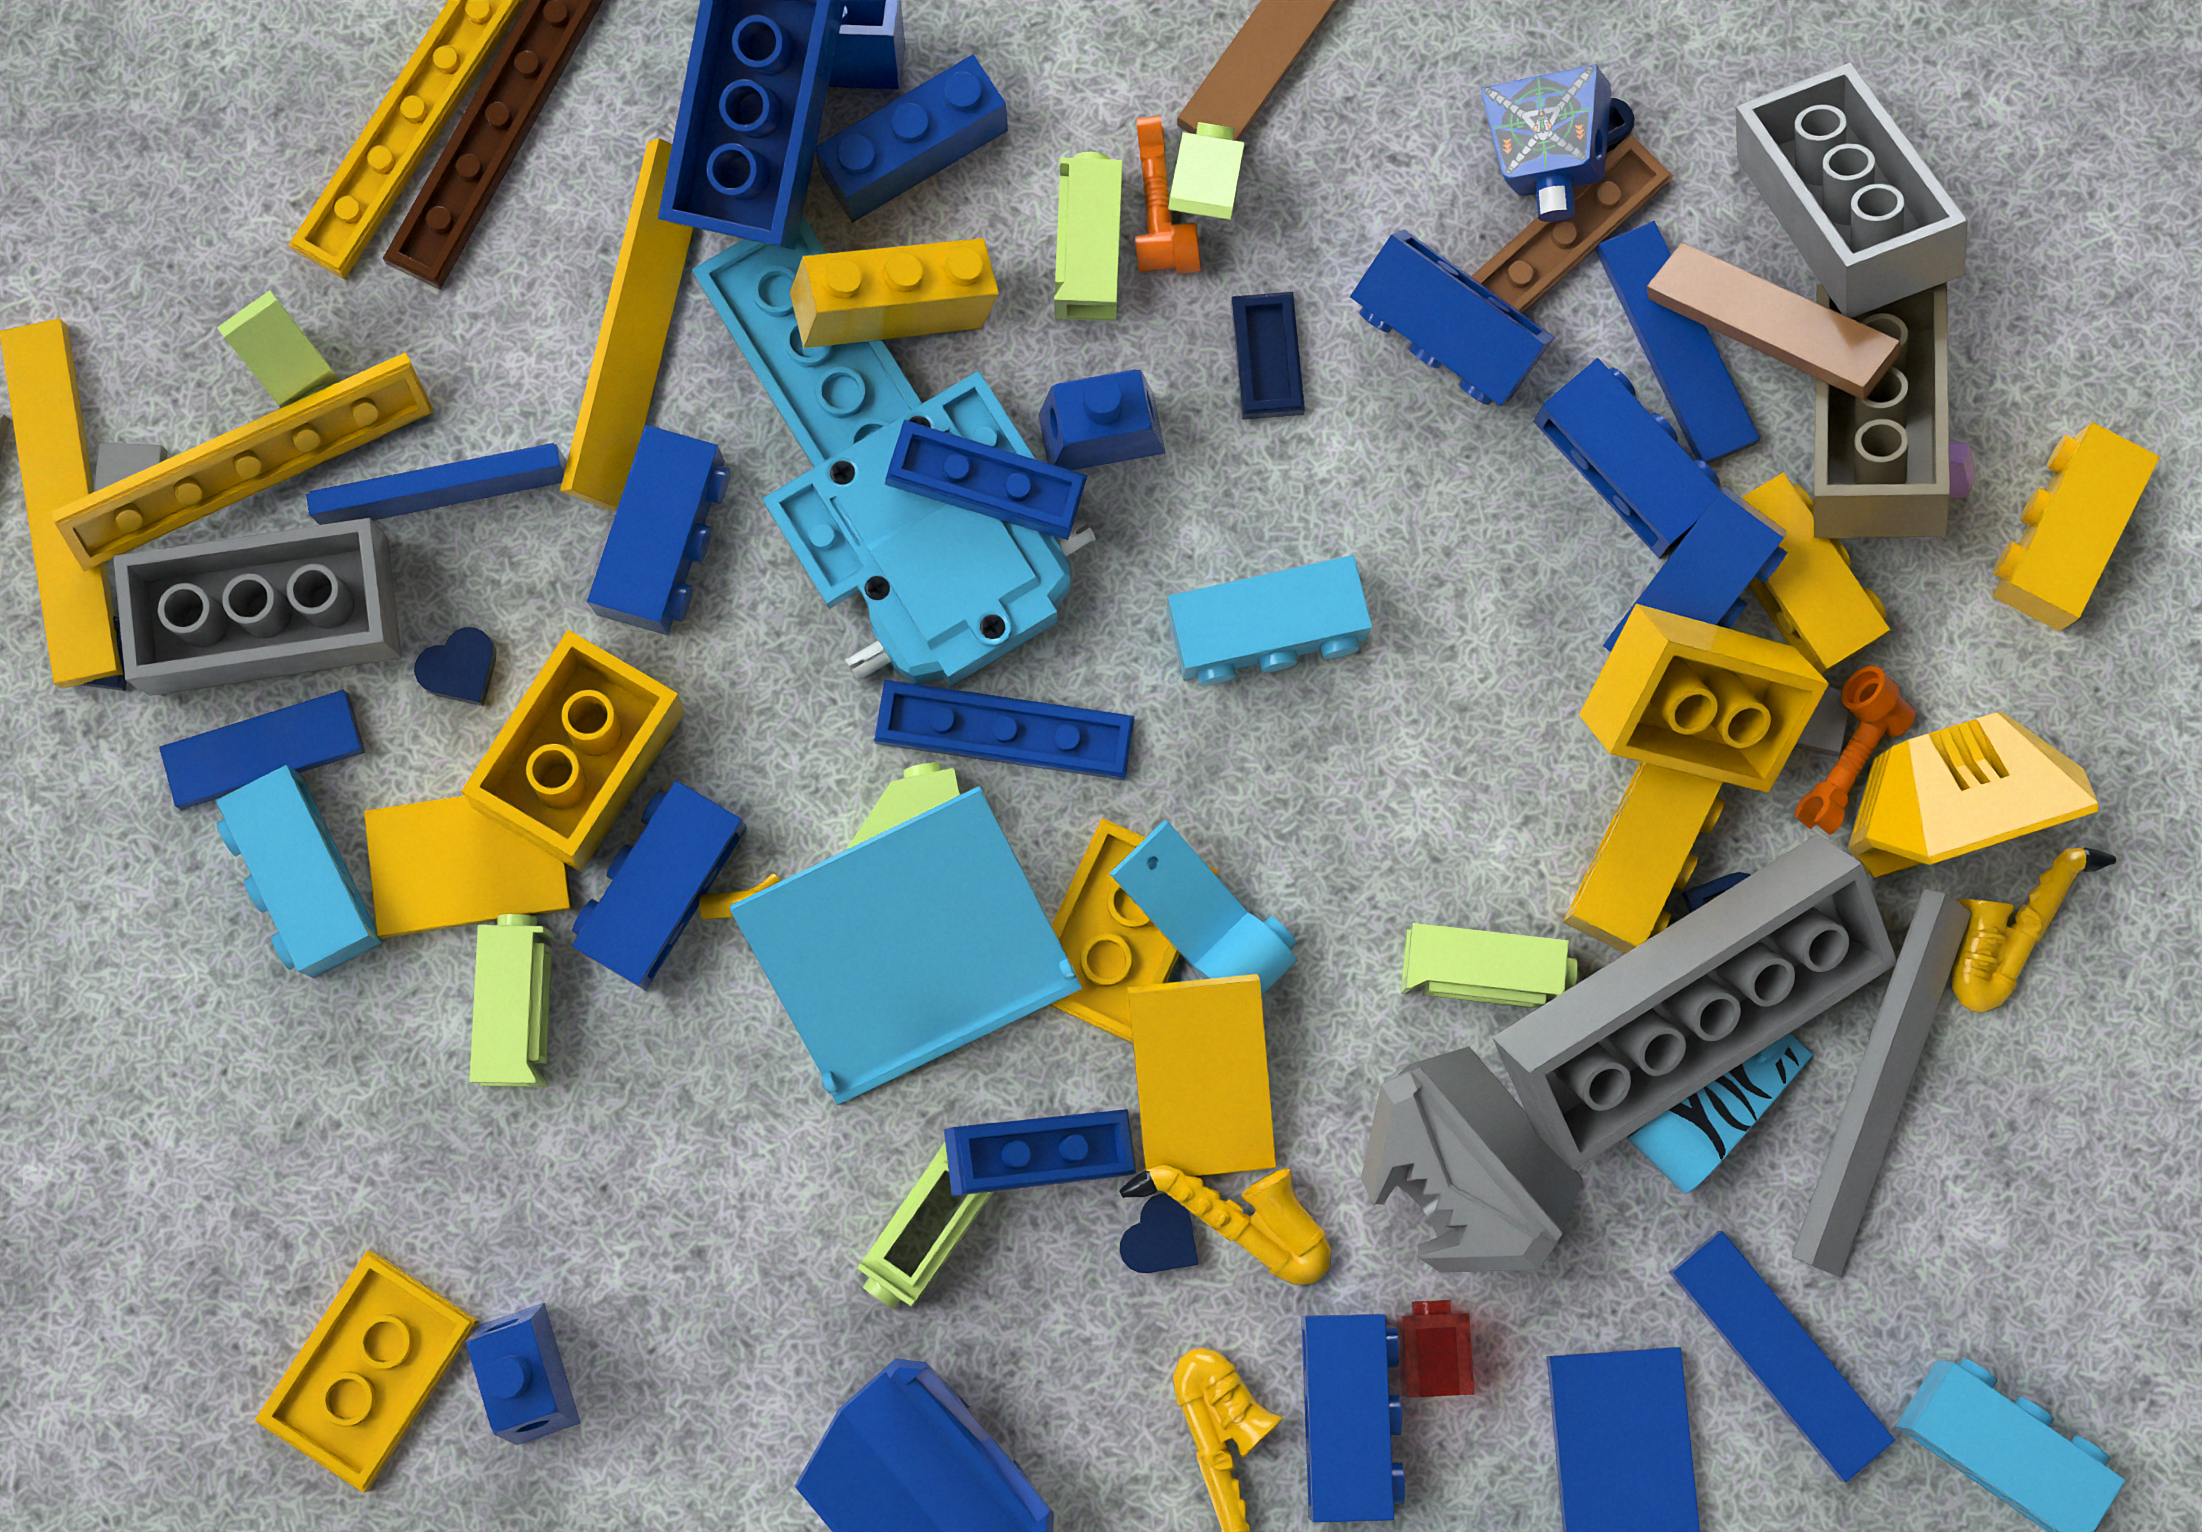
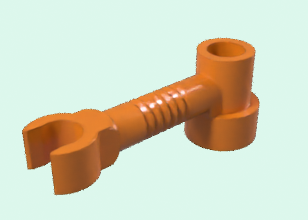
[1135,115,1201,275]
[1795,666,1916,836]

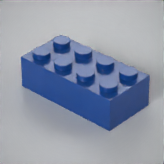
[658,0,846,250]

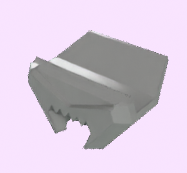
[1361,1046,1583,1273]

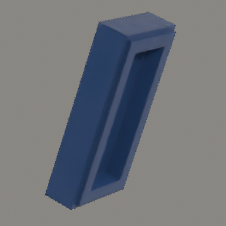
[1231,292,1305,420]

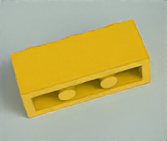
[790,238,999,348]
[1992,422,2160,632]
[1742,472,1891,675]
[1563,762,1725,954]

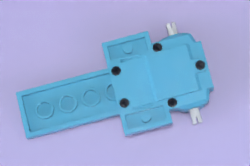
[692,214,1096,687]

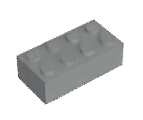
[1736,62,1968,318]
[113,518,402,696]

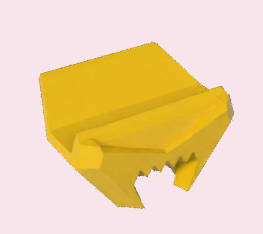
[1848,712,2099,878]

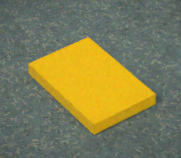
[364,796,573,938]
[1049,818,1218,1044]
[1128,974,1276,1177]
[254,1250,480,1493]

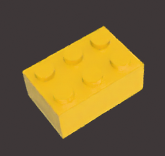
[1579,604,1829,793]
[461,630,685,873]

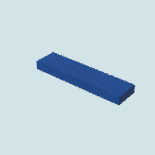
[1595,221,1760,465]
[306,443,567,525]
[874,679,1135,781]
[1669,1231,1895,1483]

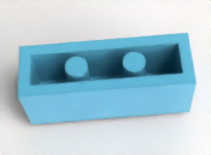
[1166,555,1372,686]
[216,765,383,978]
[1895,1358,2126,1532]

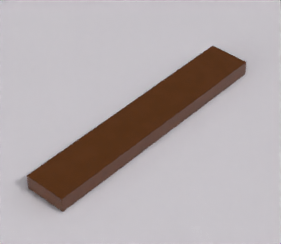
[383,0,603,290]

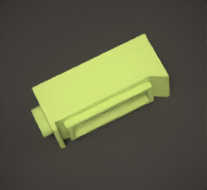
[1054,152,1122,321]
[469,914,554,1087]
[1400,923,1577,1008]
[857,1142,993,1310]

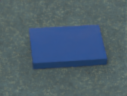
[1546,1347,1700,1532]

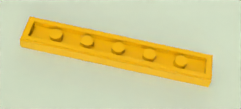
[288,0,526,280]
[560,138,693,511]
[0,318,123,689]
[51,352,434,572]

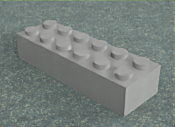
[1492,834,1897,1170]

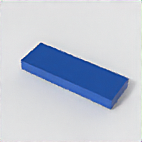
[885,420,1088,540]
[159,689,366,810]
[944,1109,1136,1196]

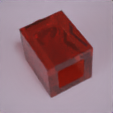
[1396,1300,1475,1398]

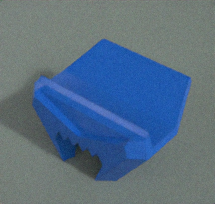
[795,1358,1054,1532]

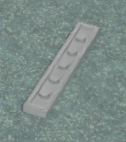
[1792,888,1972,1277]

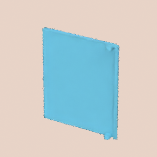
[730,786,1082,1105]

